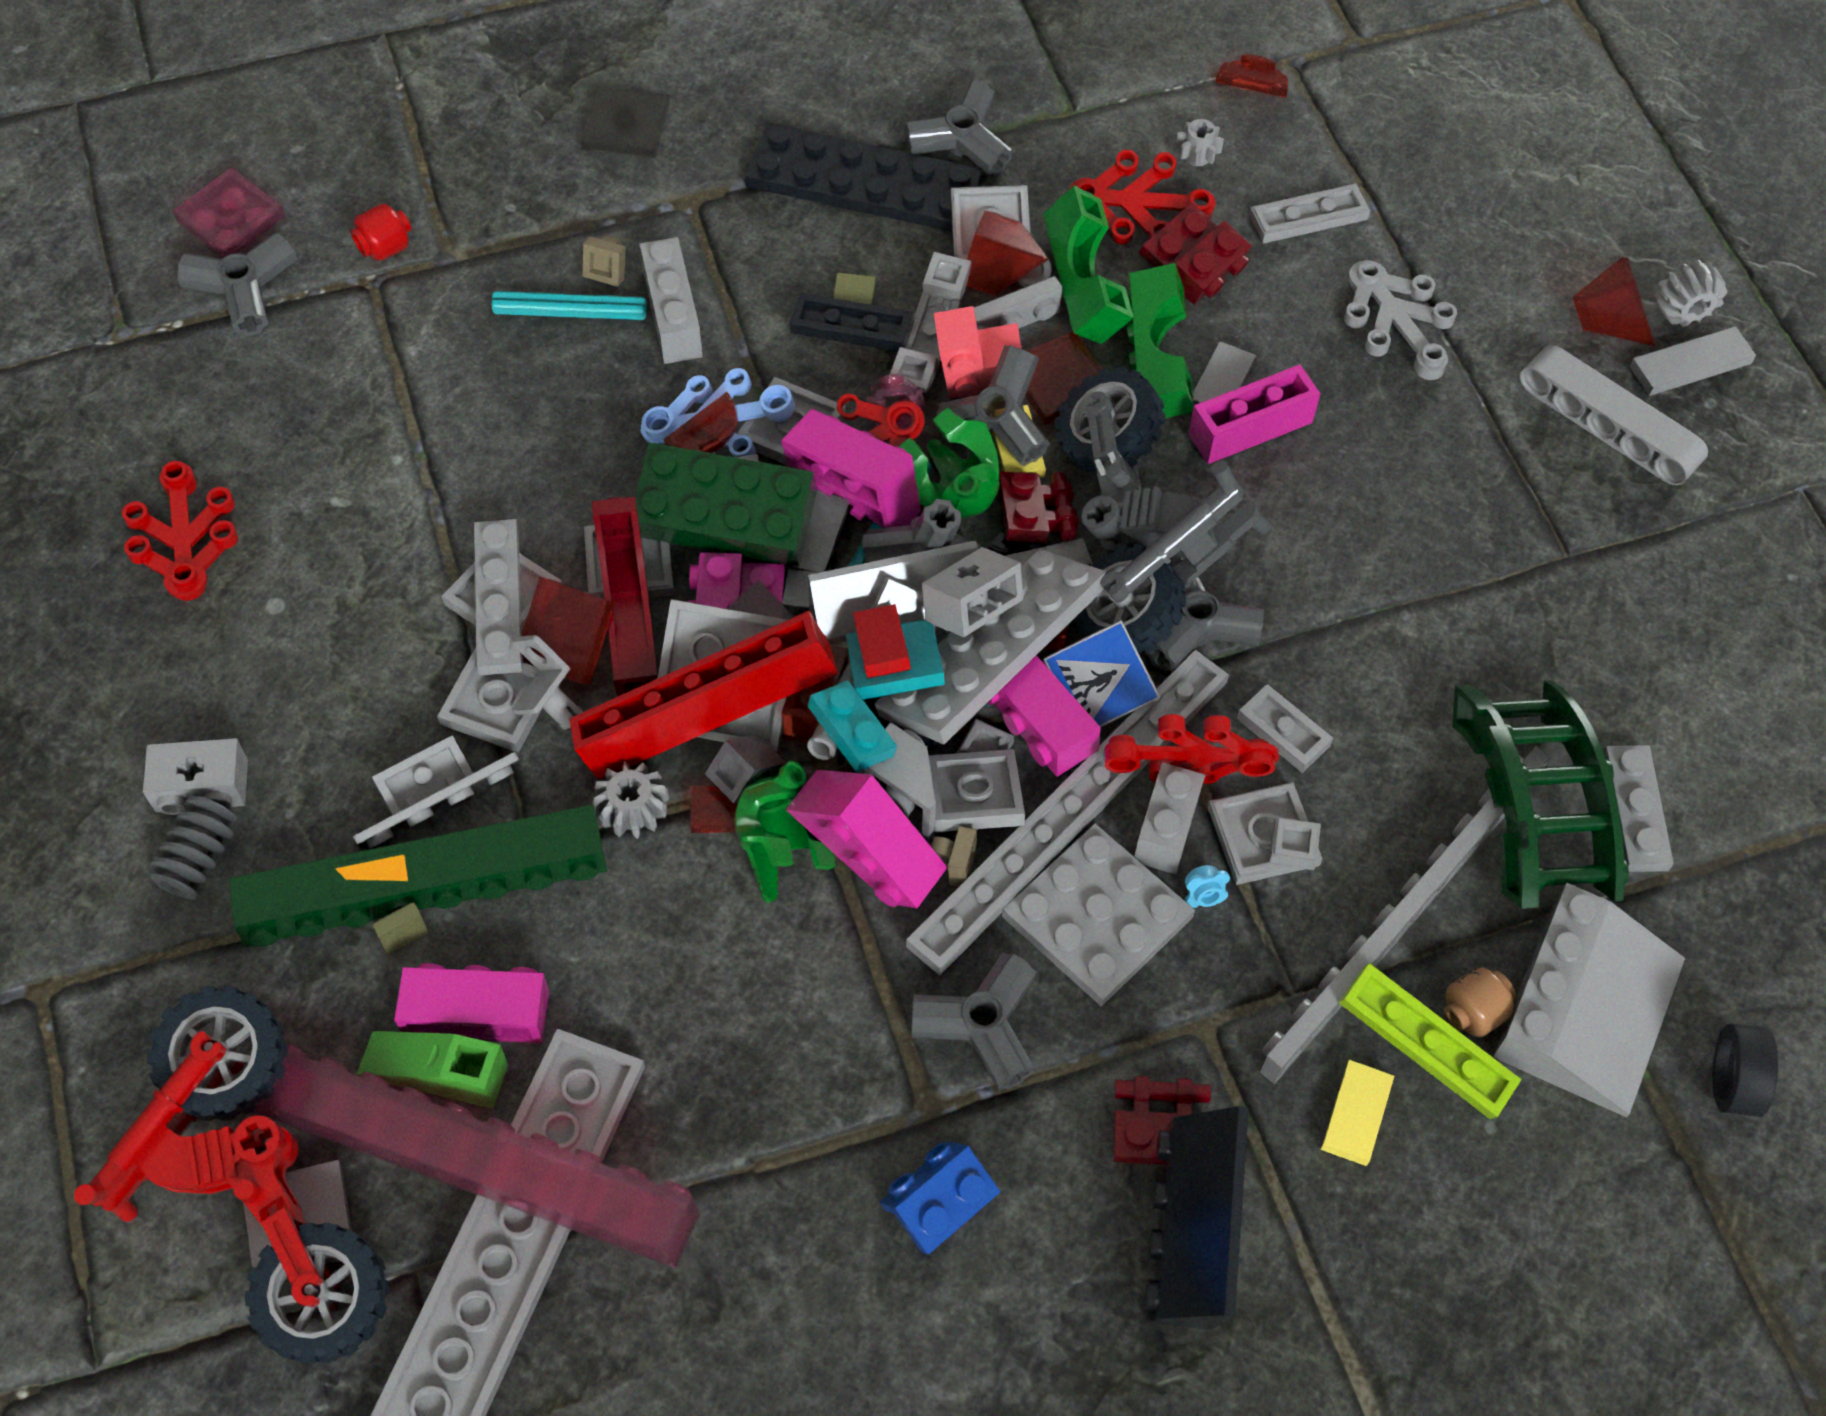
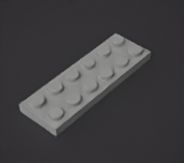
[875,549,1106,745]

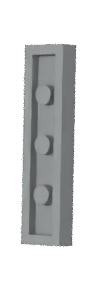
[474,519,523,676]

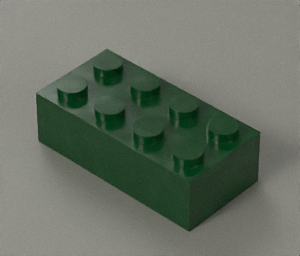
[635,442,817,567]

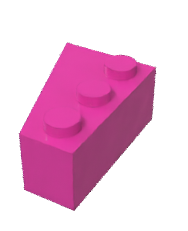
[781,409,921,528]
[785,770,948,908]

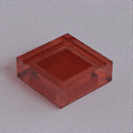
[690,786,737,833]

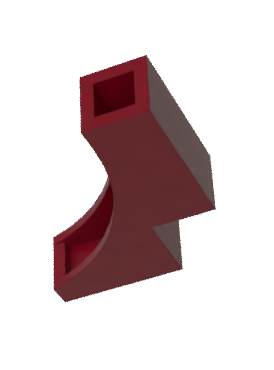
[591,496,658,697]

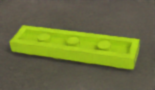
[1338,963,1522,1120]

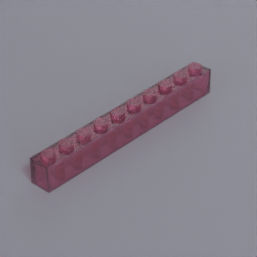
[246,1043,700,1268]

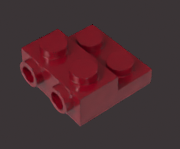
[1139,203,1252,305]

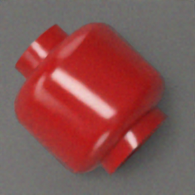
[350,203,412,261]

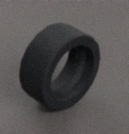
[1712,1024,1778,1117]

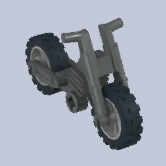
[1054,367,1271,653]

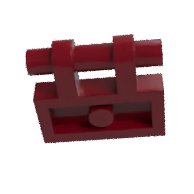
[998,471,1079,543]
[1113,1076,1211,1165]

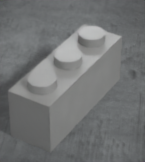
[639,237,703,364]

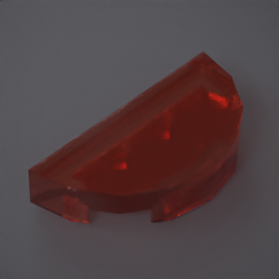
[1215,54,1288,98]
[663,391,738,453]

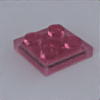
[172,167,285,258]

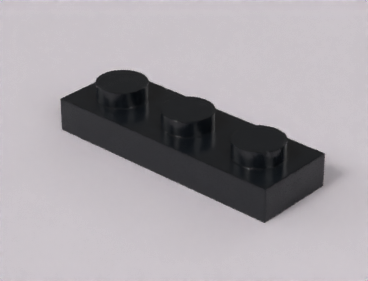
[789,293,914,352]

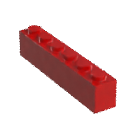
[569,611,838,780]

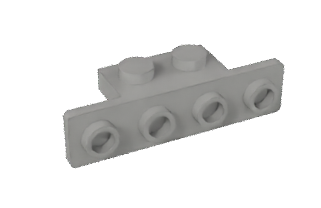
[353,735,519,849]

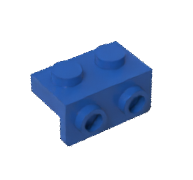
[880,1142,1000,1255]

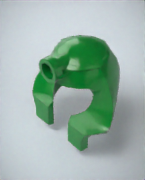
[898,407,1000,518]
[734,761,836,903]

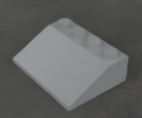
[1493,883,1685,1118]

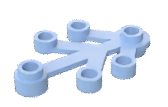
[641,368,795,457]

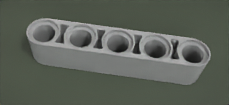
[1520,345,1708,486]

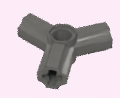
[904,79,1013,176]
[177,232,298,336]
[936,345,1050,466]
[862,499,981,563]
[1144,557,1265,672]
[911,952,1037,1091]

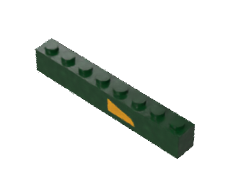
[229,804,607,947]

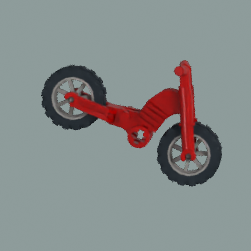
[74,986,389,1364]

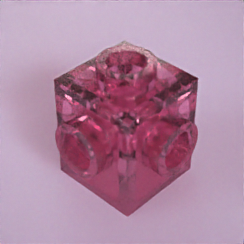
[865,374,925,429]

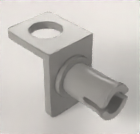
[512,635,583,730]

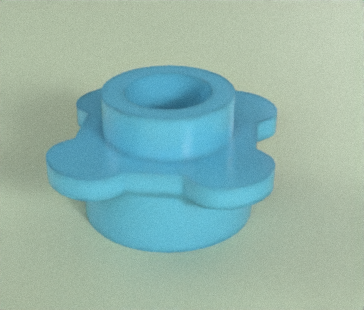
[1184,865,1230,908]

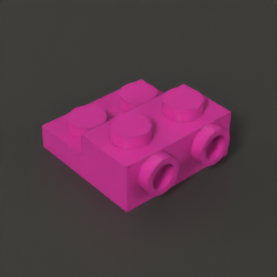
[687,553,785,618]

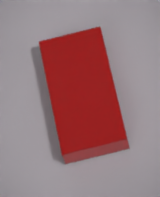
[853,604,911,678]

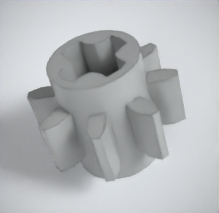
[1175,119,1224,166]

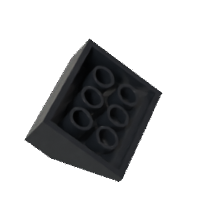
[1144,1106,1249,1330]

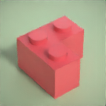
[934,306,1022,399]

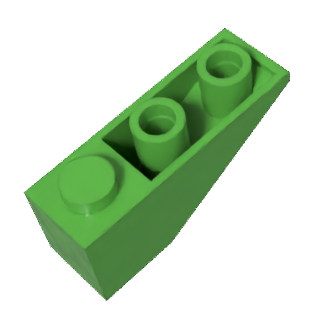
[357,1031,508,1109]

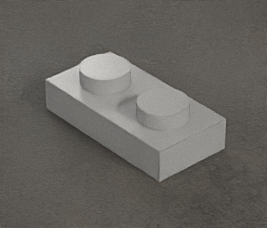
[1236,684,1334,773]

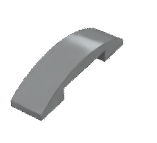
[888,252,971,393]

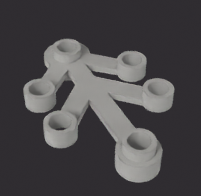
[1344,260,1457,380]

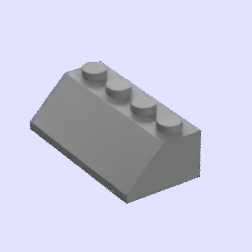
[808,540,978,662]

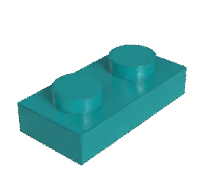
[808,680,897,773]

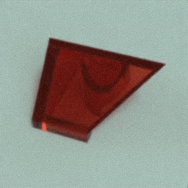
[966,210,1049,296]
[1573,257,1655,346]

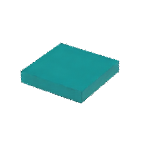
[846,620,945,700]

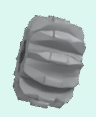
[1654,260,1728,327]
[592,761,669,839]

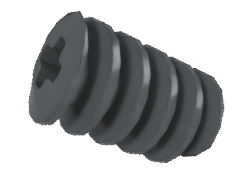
[147,796,238,900]

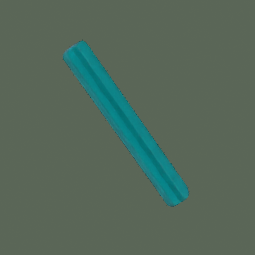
[491,291,647,320]

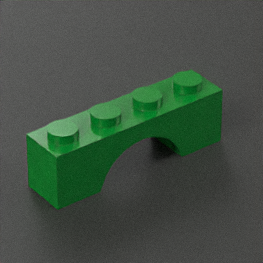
[1043,186,1134,345]
[1126,263,1194,418]

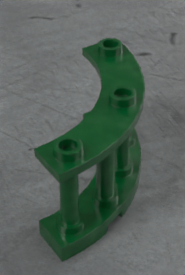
[1452,680,1629,909]

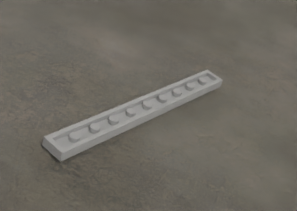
[906,650,1229,975]
[1260,746,1551,1084]

